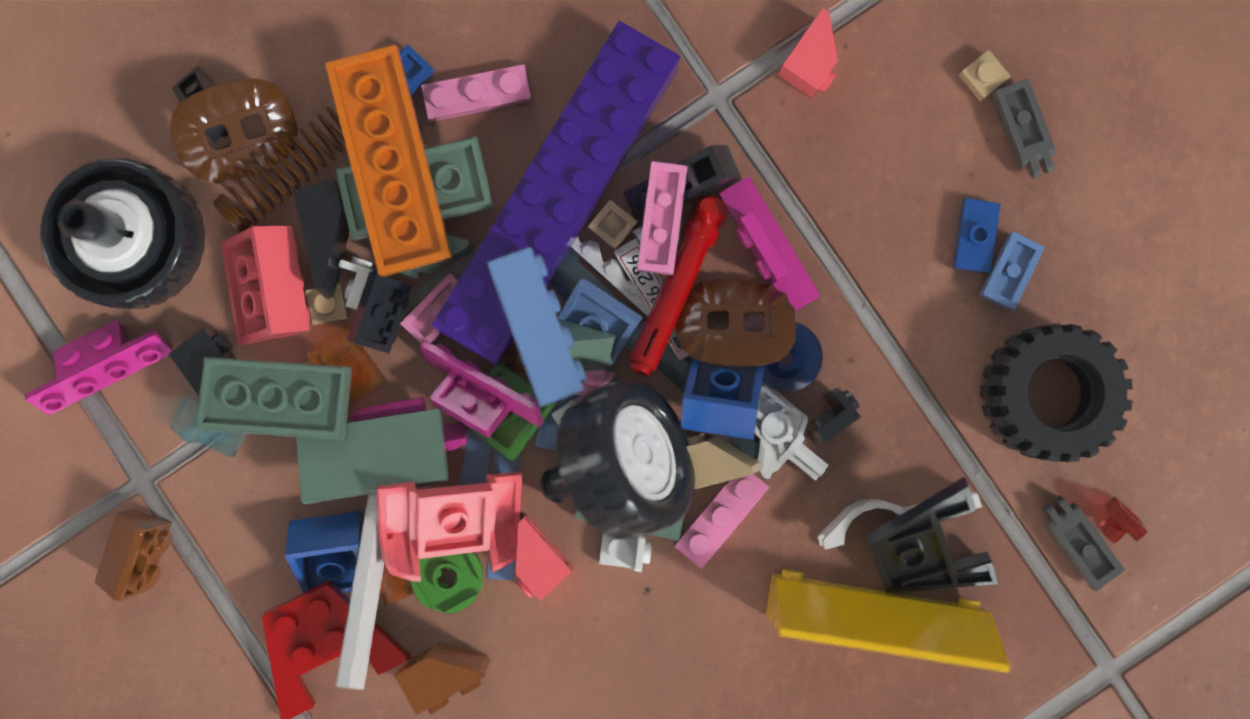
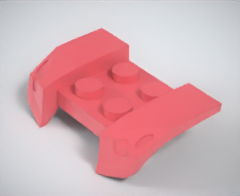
[377,471,522,582]

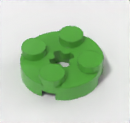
[411,552,484,614]

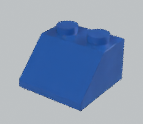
[681,358,765,440]
[285,511,364,593]

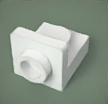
[338,256,379,310]
[599,534,652,572]

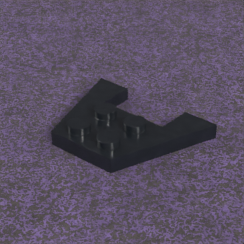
[866,476,999,593]

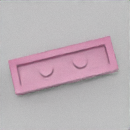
[421,64,532,123]
[637,161,688,275]
[674,474,770,569]

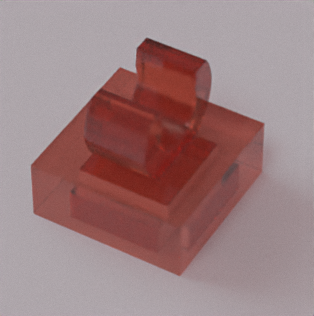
[1100,496,1148,543]

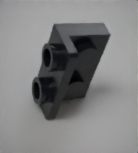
[347,272,412,354]
[807,387,861,444]

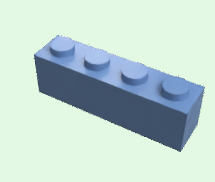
[487,247,587,407]

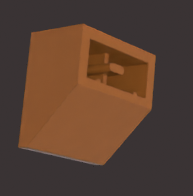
[94,510,172,601]
[395,642,490,715]

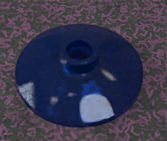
[763,322,823,392]

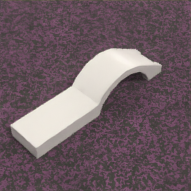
[817,491,982,550]

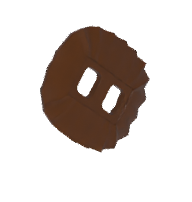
[169,78,298,184]
[675,278,796,367]

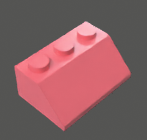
[220,226,310,346]

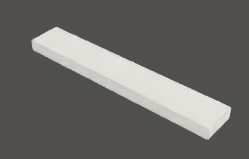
[336,493,384,689]

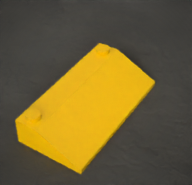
[766,569,1010,673]

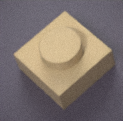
[958,50,1011,101]
[588,200,638,250]
[306,283,350,326]

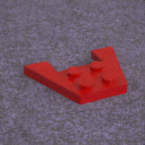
[262,580,411,719]

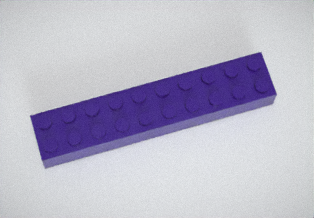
[431,20,681,367]

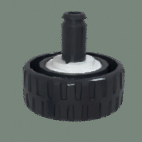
[40,158,206,310]
[540,379,695,539]

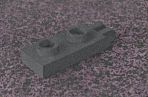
[991,79,1056,178]
[1042,495,1125,591]

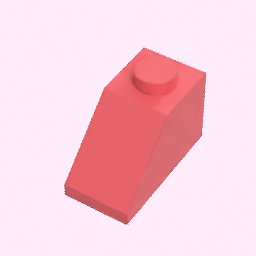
[778,8,838,99]
[516,515,573,601]

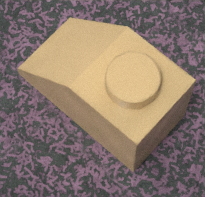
[687,433,762,489]

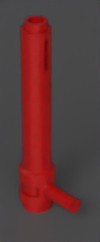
[629,195,727,377]

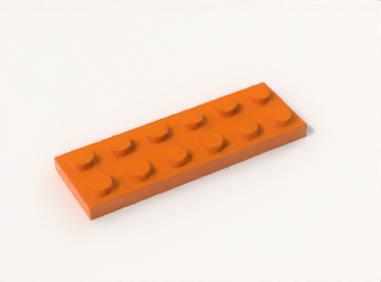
[325,44,453,277]

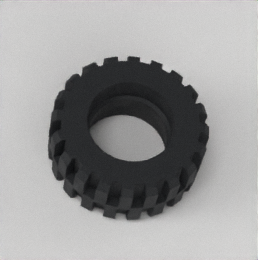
[980,323,1133,462]

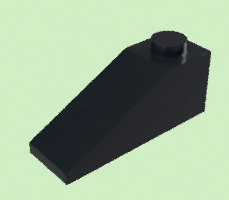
[624,145,741,224]
[293,178,350,299]

